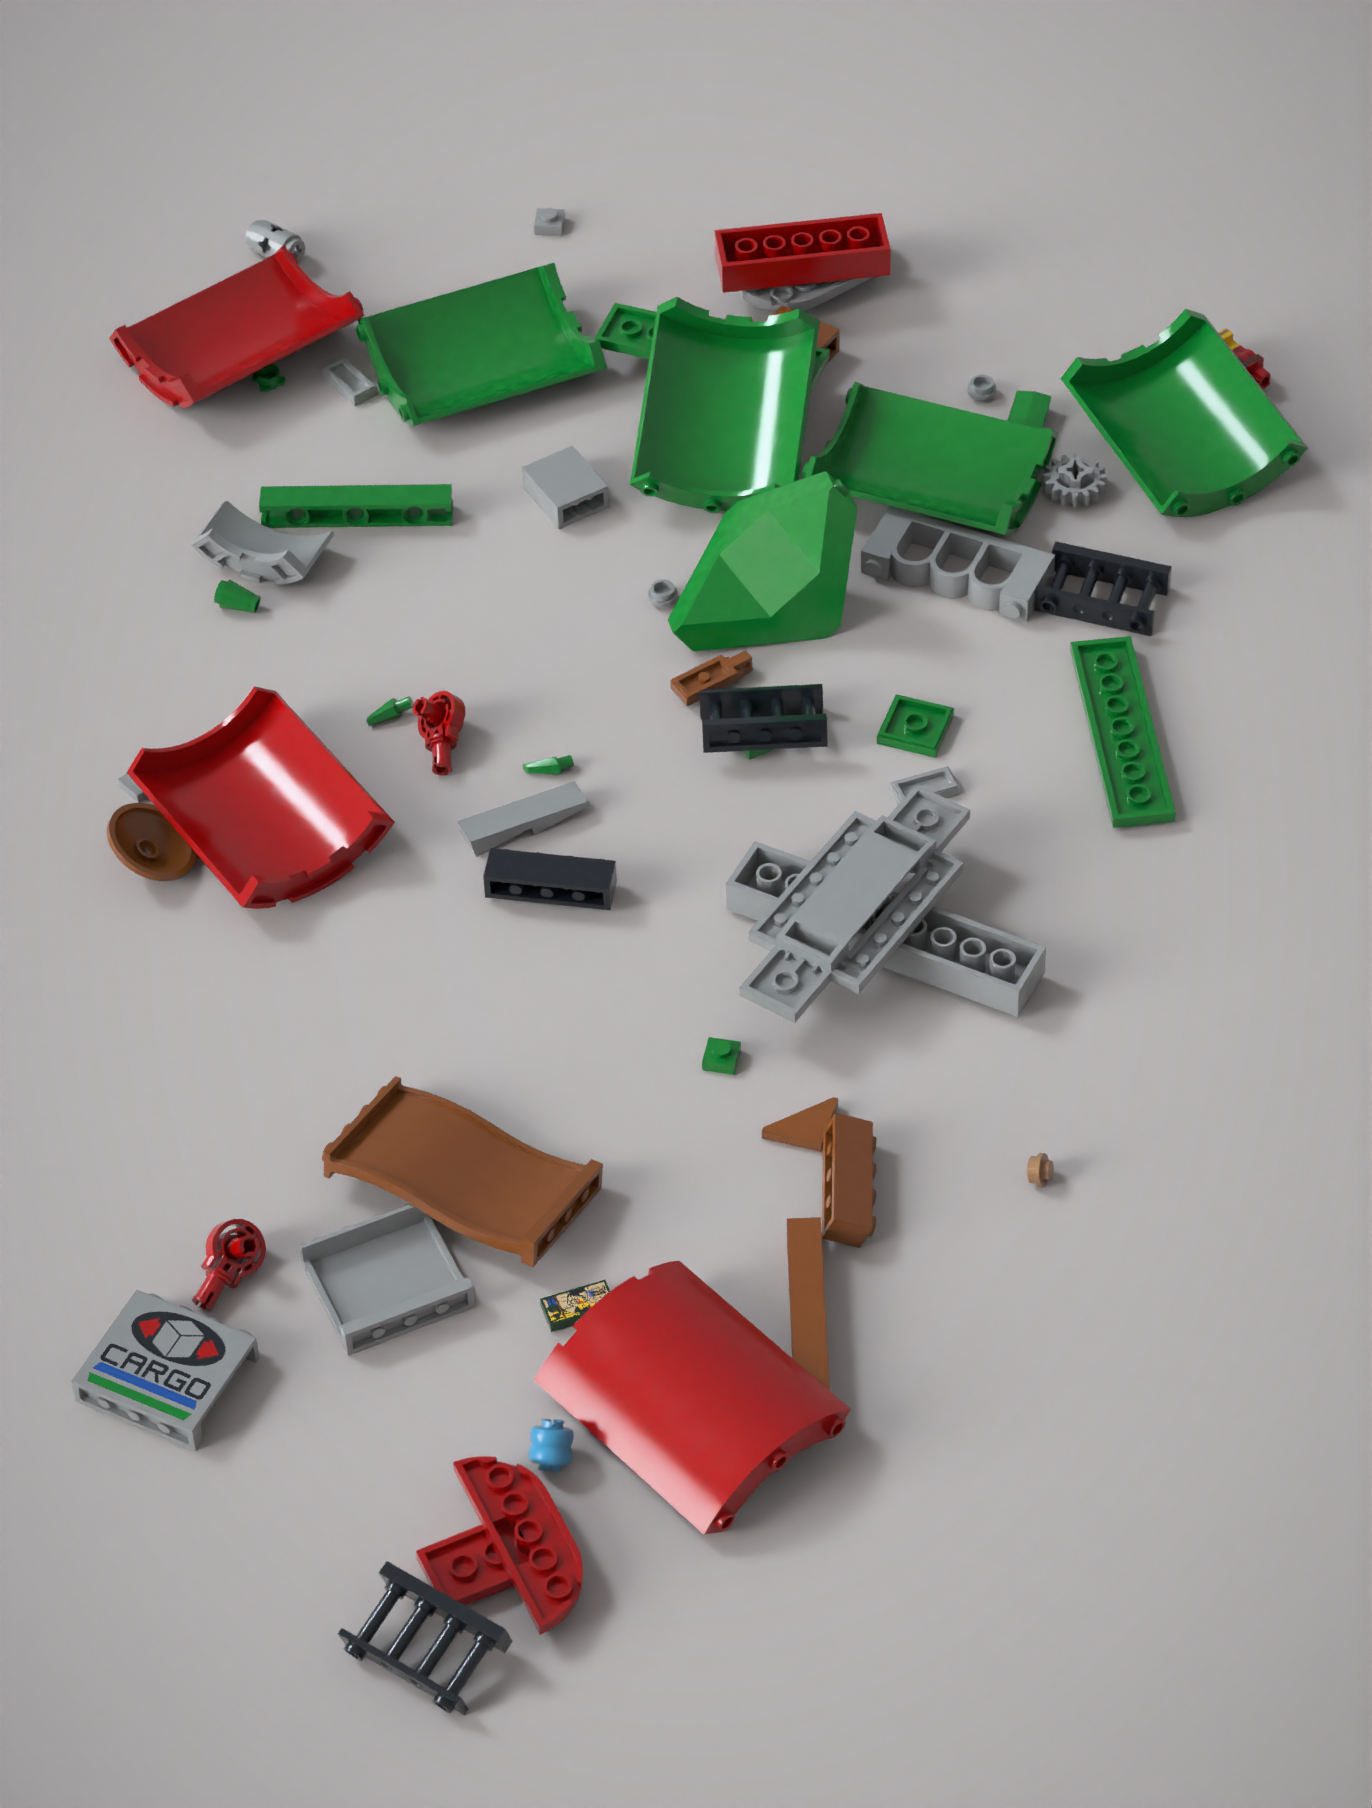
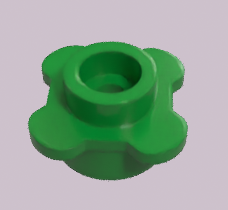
[252,365,286,392]

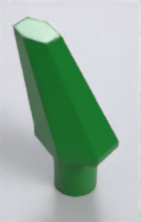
[366,696,414,726]
[523,755,574,775]

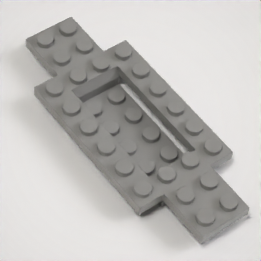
[739,784,970,1023]

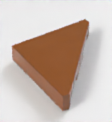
[762,1097,838,1152]

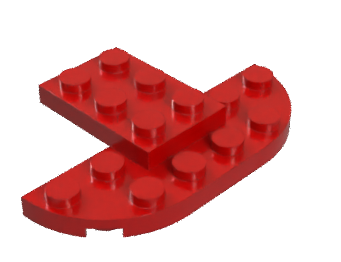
[416,1456,583,1635]

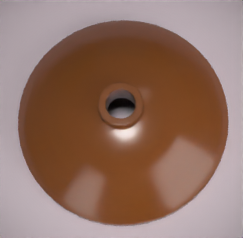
[107,803,197,881]

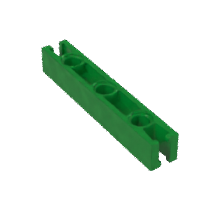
[259,484,453,528]

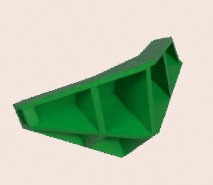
[668,471,857,652]

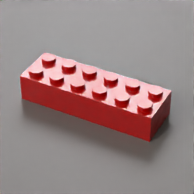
[714,213,891,293]

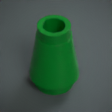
[214,580,261,613]

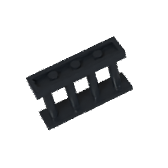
[1035,541,1172,636]
[699,684,828,753]
[338,1561,513,1715]

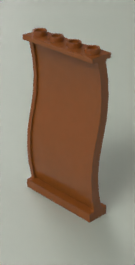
[322,1076,603,1267]

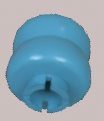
[528,1419,574,1472]

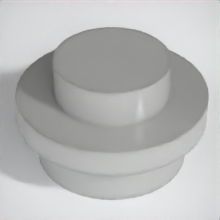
[968,375,996,401]
[648,579,678,607]

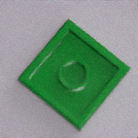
[877,694,954,758]

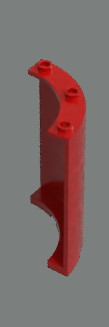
[109,245,365,408]
[126,686,395,909]
[534,1260,851,1535]

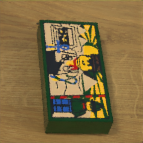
[540,1280,610,1332]

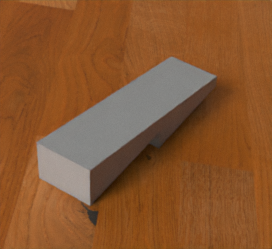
[457,781,589,857]

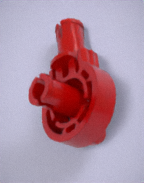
[412,691,465,776]
[192,1219,266,1311]

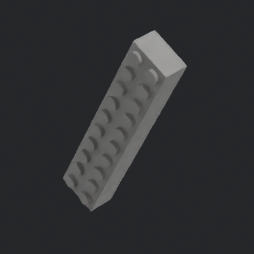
[726,841,1046,1017]

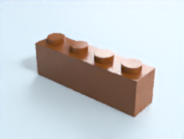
[822,1113,877,1248]

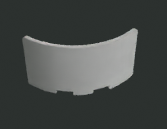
[191,501,334,585]

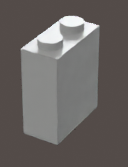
[522,446,609,529]

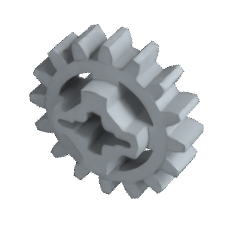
[1043,454,1107,507]

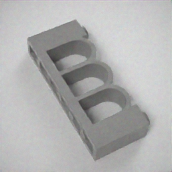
[861,506,1055,622]

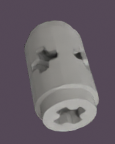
[246,220,305,263]

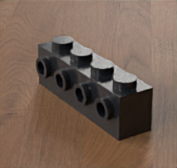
[483,848,617,910]

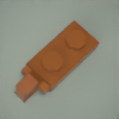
[670,650,753,706]

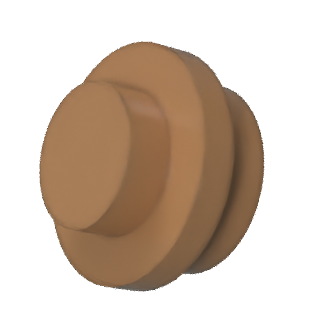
[1027,1153,1054,1187]

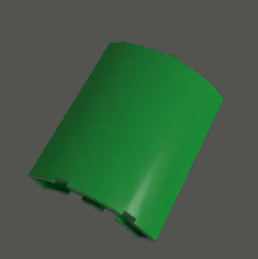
[356,263,607,426]
[630,297,820,513]
[1060,308,1308,517]
[802,382,1058,535]

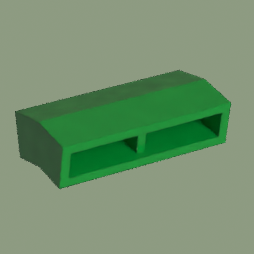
[1007,391,1052,429]

